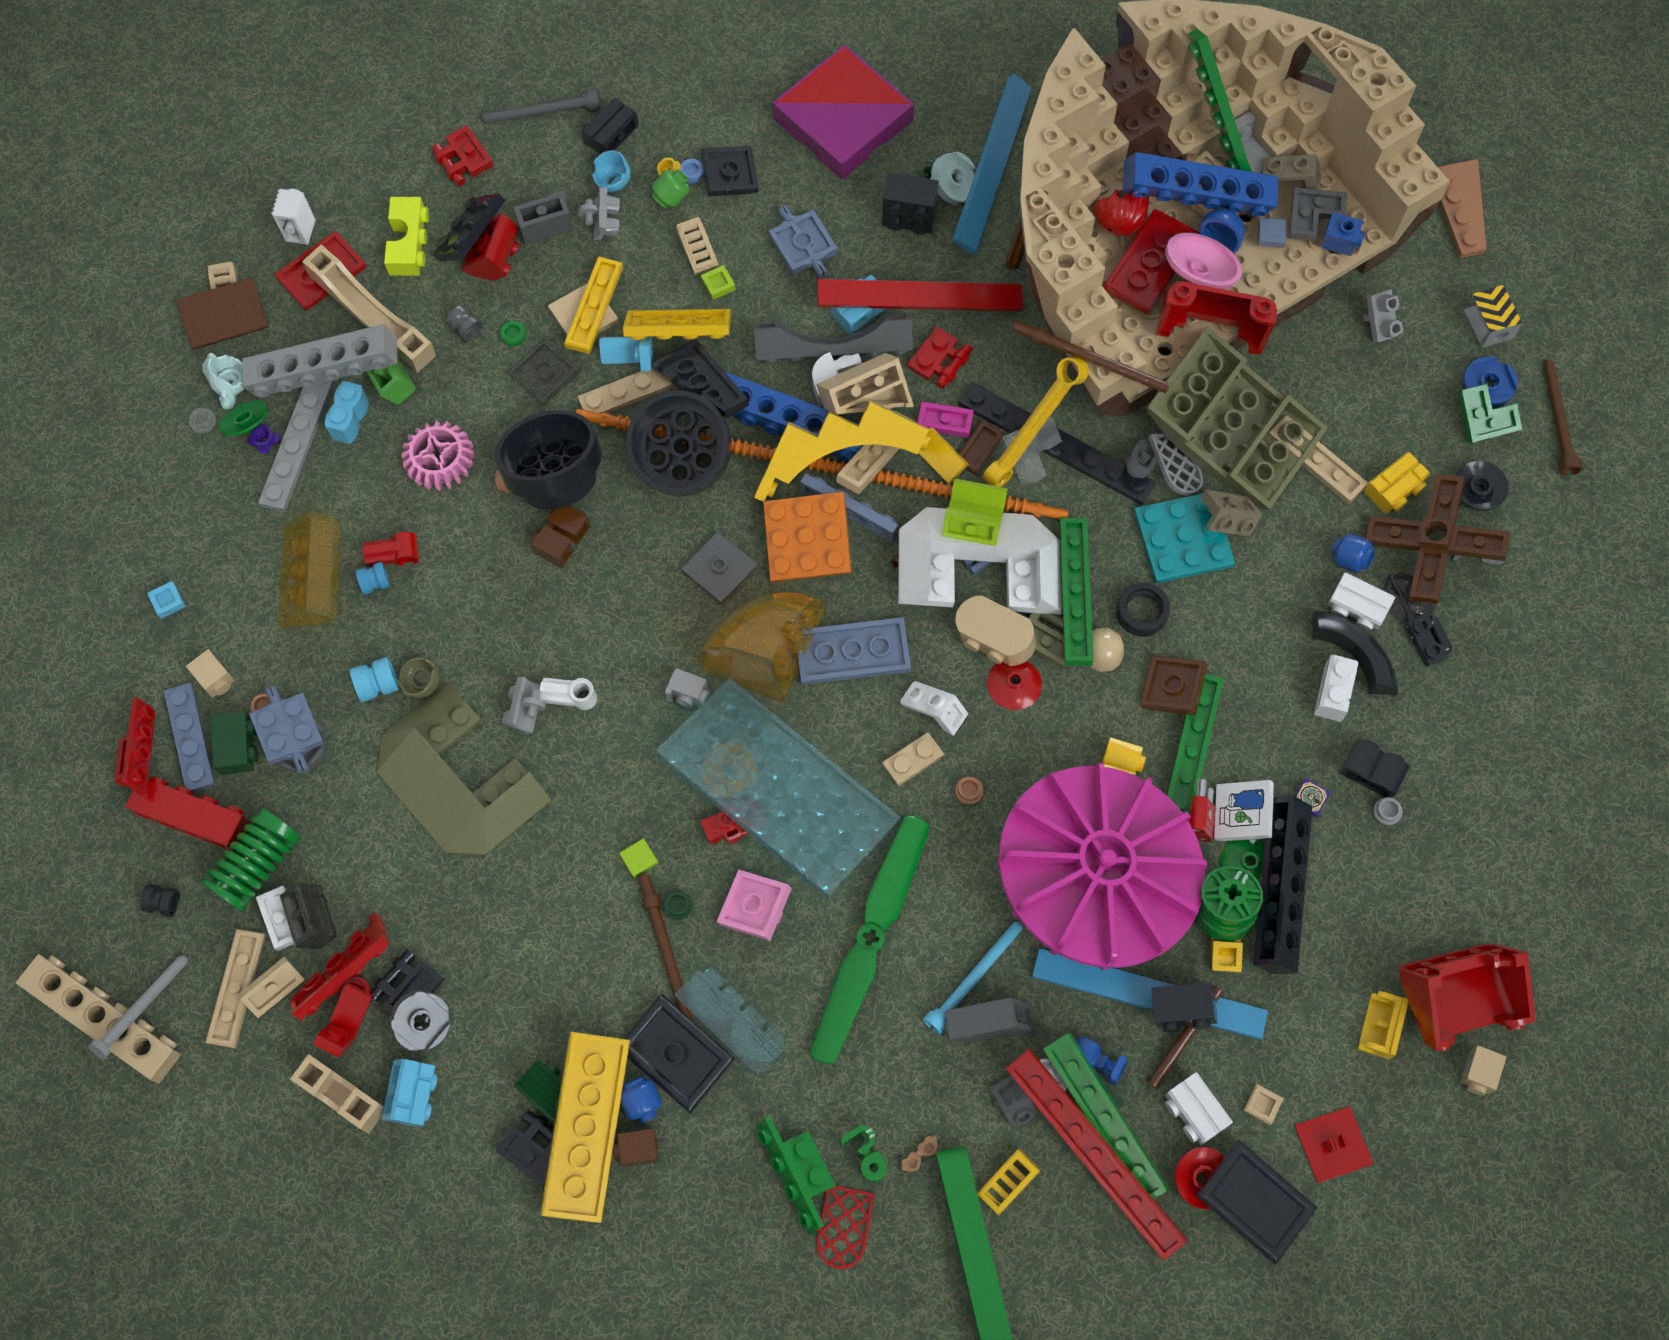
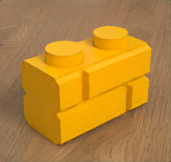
[1364,452,1430,514]

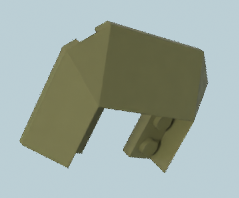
[377,682,552,855]

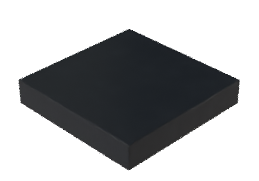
[701,146,759,196]

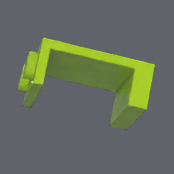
[942,478,1008,546]

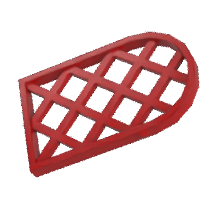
[817,1186,875,1269]

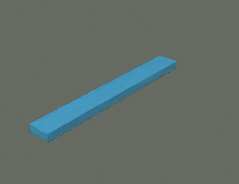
[952,74,1032,254]
[1032,948,1268,1040]

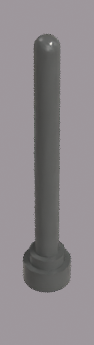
[482,89,601,123]

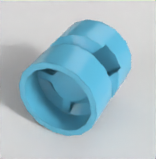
[350,656,400,703]

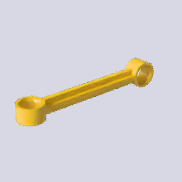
[983,357,1089,487]

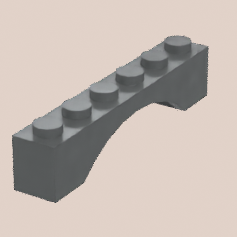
[754,313,913,363]

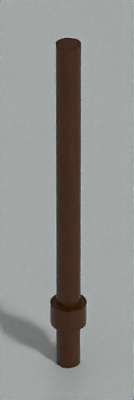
[1012,320,1170,394]
[638,874,694,1022]

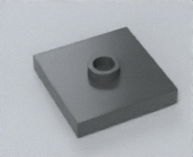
[681,532,758,605]

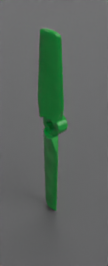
[809,815,930,1064]

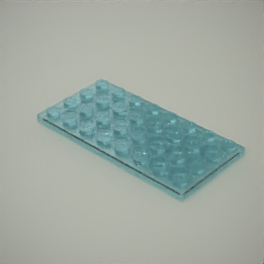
[655,678,901,899]

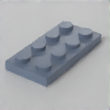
[795,617,911,685]

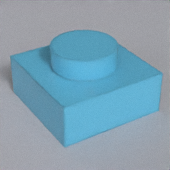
[147,581,186,619]

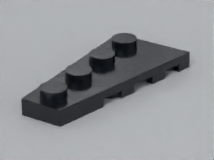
[651,338,749,418]

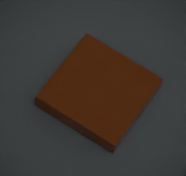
[1140,655,1208,716]

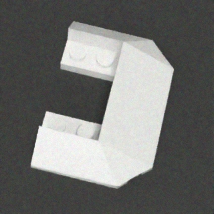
[898,507,1062,615]

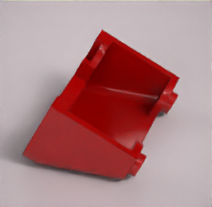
[1155,281,1277,355]
[1398,944,1536,1051]

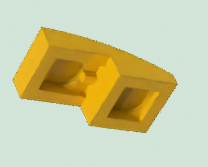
[1211,938,1243,972]

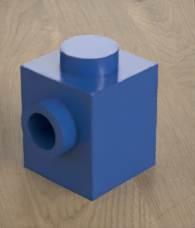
[1320,212,1365,256]

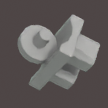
[578,187,620,240]
[1363,289,1403,342]
[502,677,546,734]

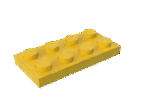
[623,309,731,340]

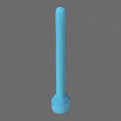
[922,922,1022,1035]

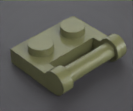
[1028,613,1065,669]

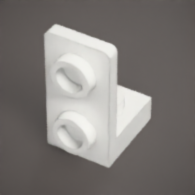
[900,681,968,736]

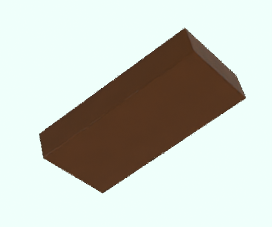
[959,420,1005,476]

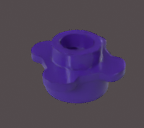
[248,425,280,454]

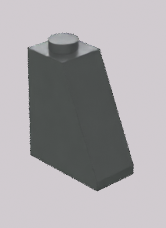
[944,997,1036,1043]

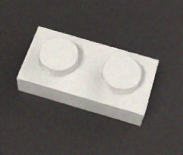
[256,886,305,951]

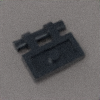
[370,949,445,1013]
[496,1110,554,1189]

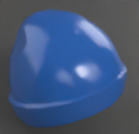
[1199,208,1245,253]

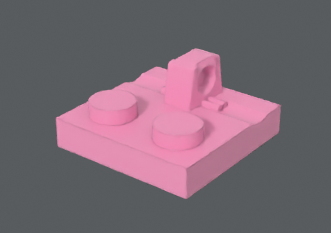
[717,870,792,941]

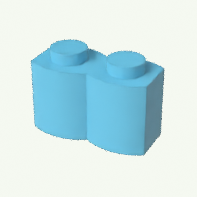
[325,381,369,444]

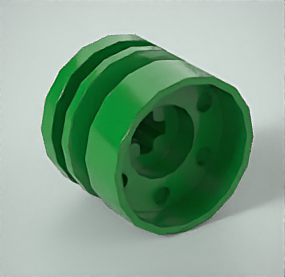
[1196,866,1263,942]

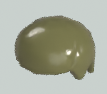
[397,657,440,699]

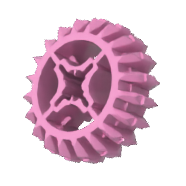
[401,420,475,491]

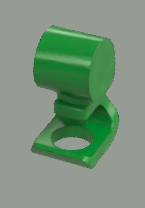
[841,1125,887,1183]

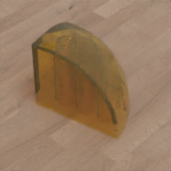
[698,592,827,703]

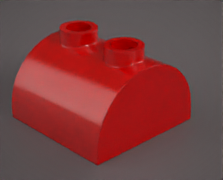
[461,213,519,281]

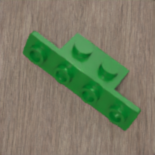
[756,1116,836,1235]

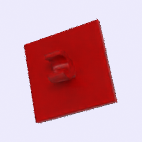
[1294,1106,1373,1184]

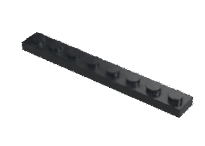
[958,382,1156,506]

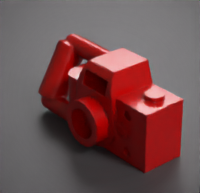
[700,800,766,845]

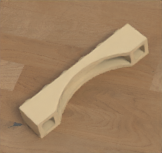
[302,244,436,373]

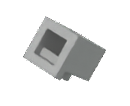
[665,668,710,708]

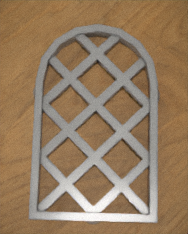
[1148,433,1203,496]

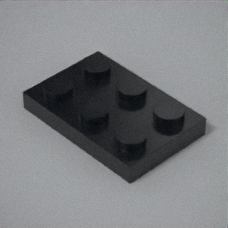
[433,193,506,262]

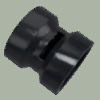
[140,883,180,917]

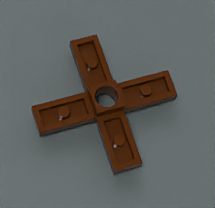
[1365,474,1511,604]

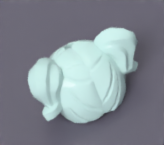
[202,353,245,410]

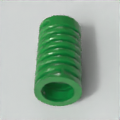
[200,807,302,912]

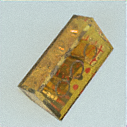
[278,510,341,628]

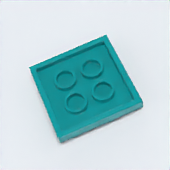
[1134,494,1235,584]

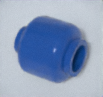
[1331,533,1375,573]
[620,1076,662,1123]

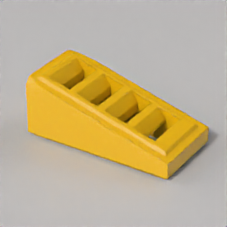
[977,1148,1041,1216]

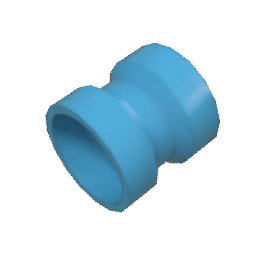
[355,562,391,595]

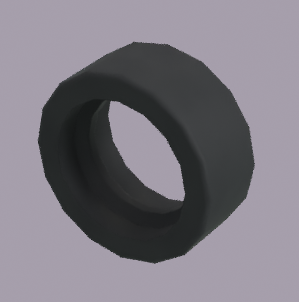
[1116,582,1170,637]

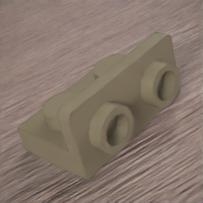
[1201,490,1262,536]

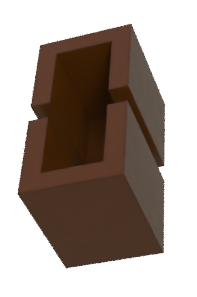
[531,506,591,569]

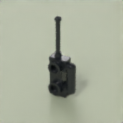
[1388,574,1452,667]

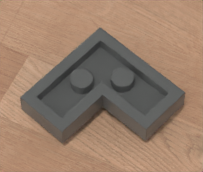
[1289,187,1347,241]

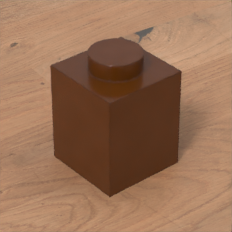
[613,1129,659,1168]

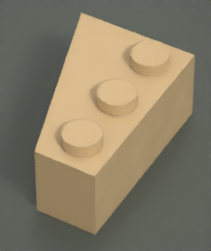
[816,353,914,414]

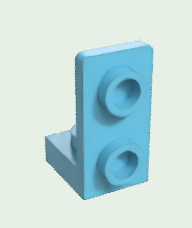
[599,336,653,371]

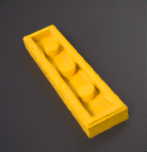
[564,256,623,354]

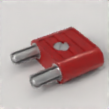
[1189,779,1216,842]

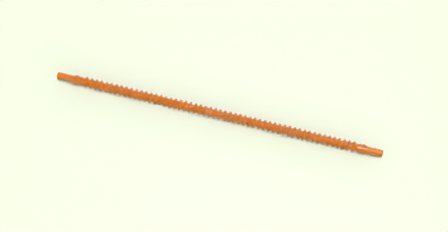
[576,409,1069,519]

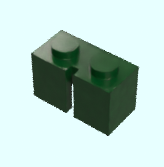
[212,711,258,775]

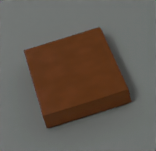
[176,277,269,350]

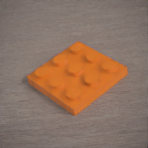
[763,492,852,582]

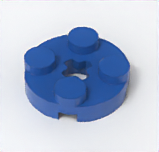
[1462,357,1518,408]

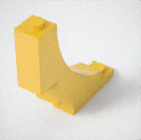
[754,400,931,501]

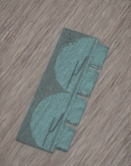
[674,966,787,1077]

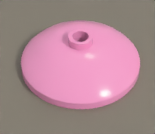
[1165,233,1242,289]

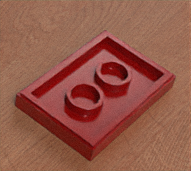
[274,231,367,311]

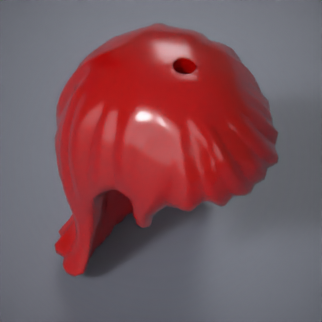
[1093,175,1155,237]

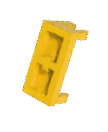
[1357,991,1408,1060]

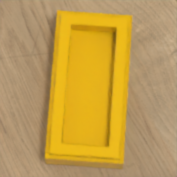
[918,427,968,483]

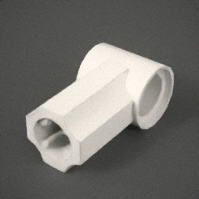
[539,678,597,710]

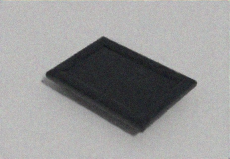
[624,994,735,1114]
[1196,1139,1318,1265]

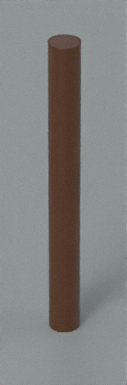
[1147,985,1224,1089]

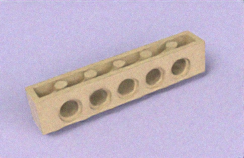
[15,954,181,1084]

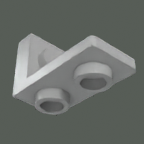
[1235,111,1271,173]

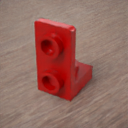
[313,983,373,1058]

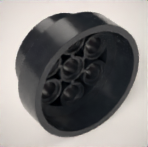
[626,391,732,496]
[495,410,602,509]

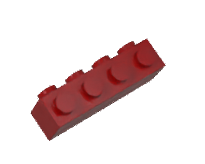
[125,776,250,851]

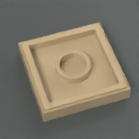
[548,283,619,335]

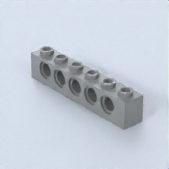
[242,324,397,398]

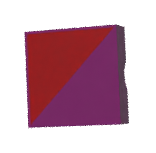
[772,44,914,180]

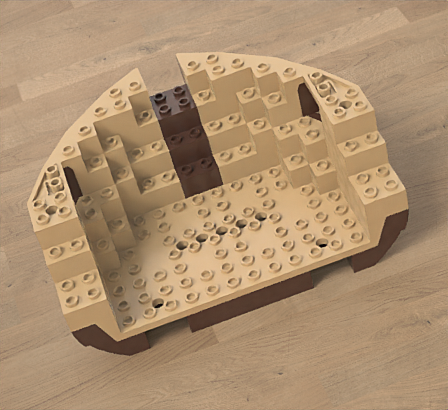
[1020,0,1450,417]

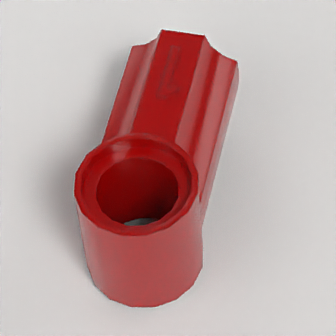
[363,532,419,567]

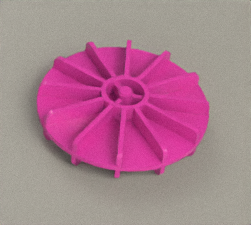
[997,763,1207,970]

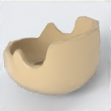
[1090,627,1124,672]

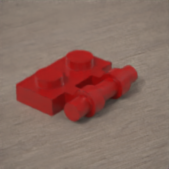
[432,125,494,186]
[907,326,973,389]

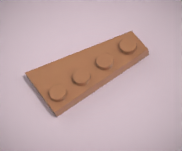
[1438,159,1486,258]

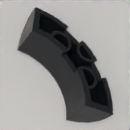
[1312,611,1398,696]

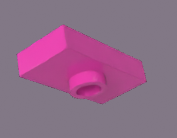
[918,402,974,438]

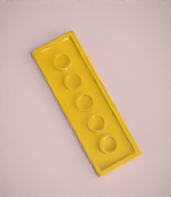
[540,1032,630,1223]

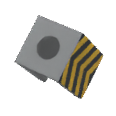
[1464,285,1522,348]

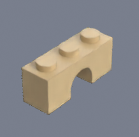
[290,1054,384,1134]

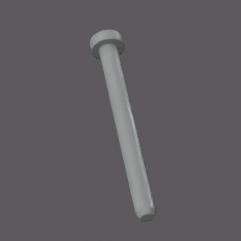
[89,955,188,1059]

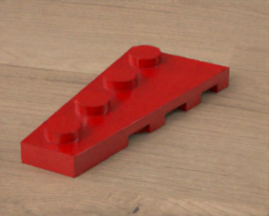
[290,911,390,1021]

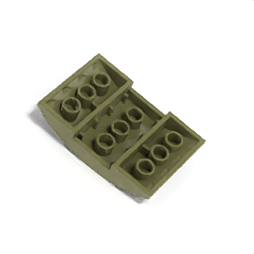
[1146,326,1328,510]

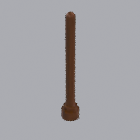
[1543,359,1583,475]

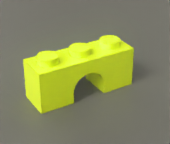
[384,197,429,276]

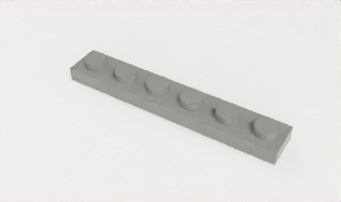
[258,381,335,512]

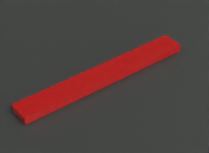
[816,279,1023,311]
[1005,1048,1187,1261]

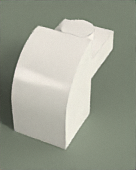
[812,352,862,406]

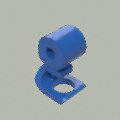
[1076,1037,1128,1086]

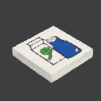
[1214,780,1274,841]

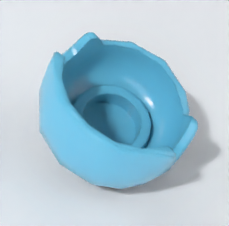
[592,150,631,192]

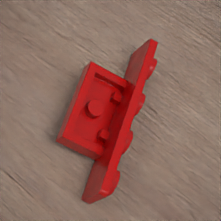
[114,697,156,796]

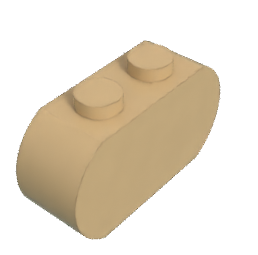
[955,596,1036,666]

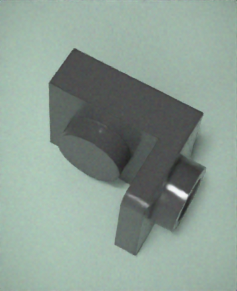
[990,1075,1038,1128]

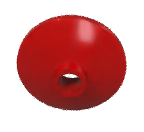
[987,661,1042,710]
[1175,1147,1224,1210]

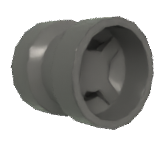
[447,305,483,341]

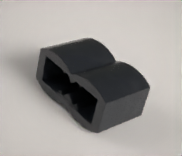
[1339,739,1410,798]

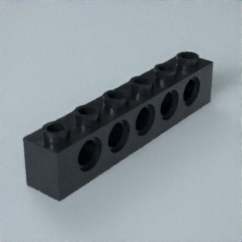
[1253,796,1313,974]

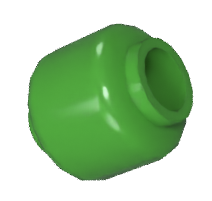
[652,169,690,208]

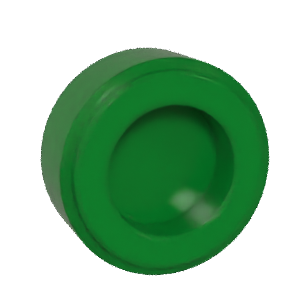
[500,321,527,347]

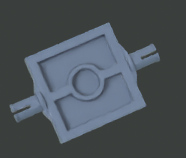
[769,205,838,278]
[249,686,324,773]

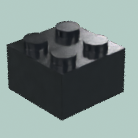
[882,172,939,235]

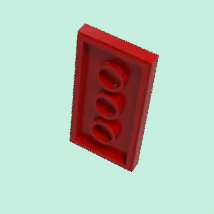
[1103,208,1199,315]

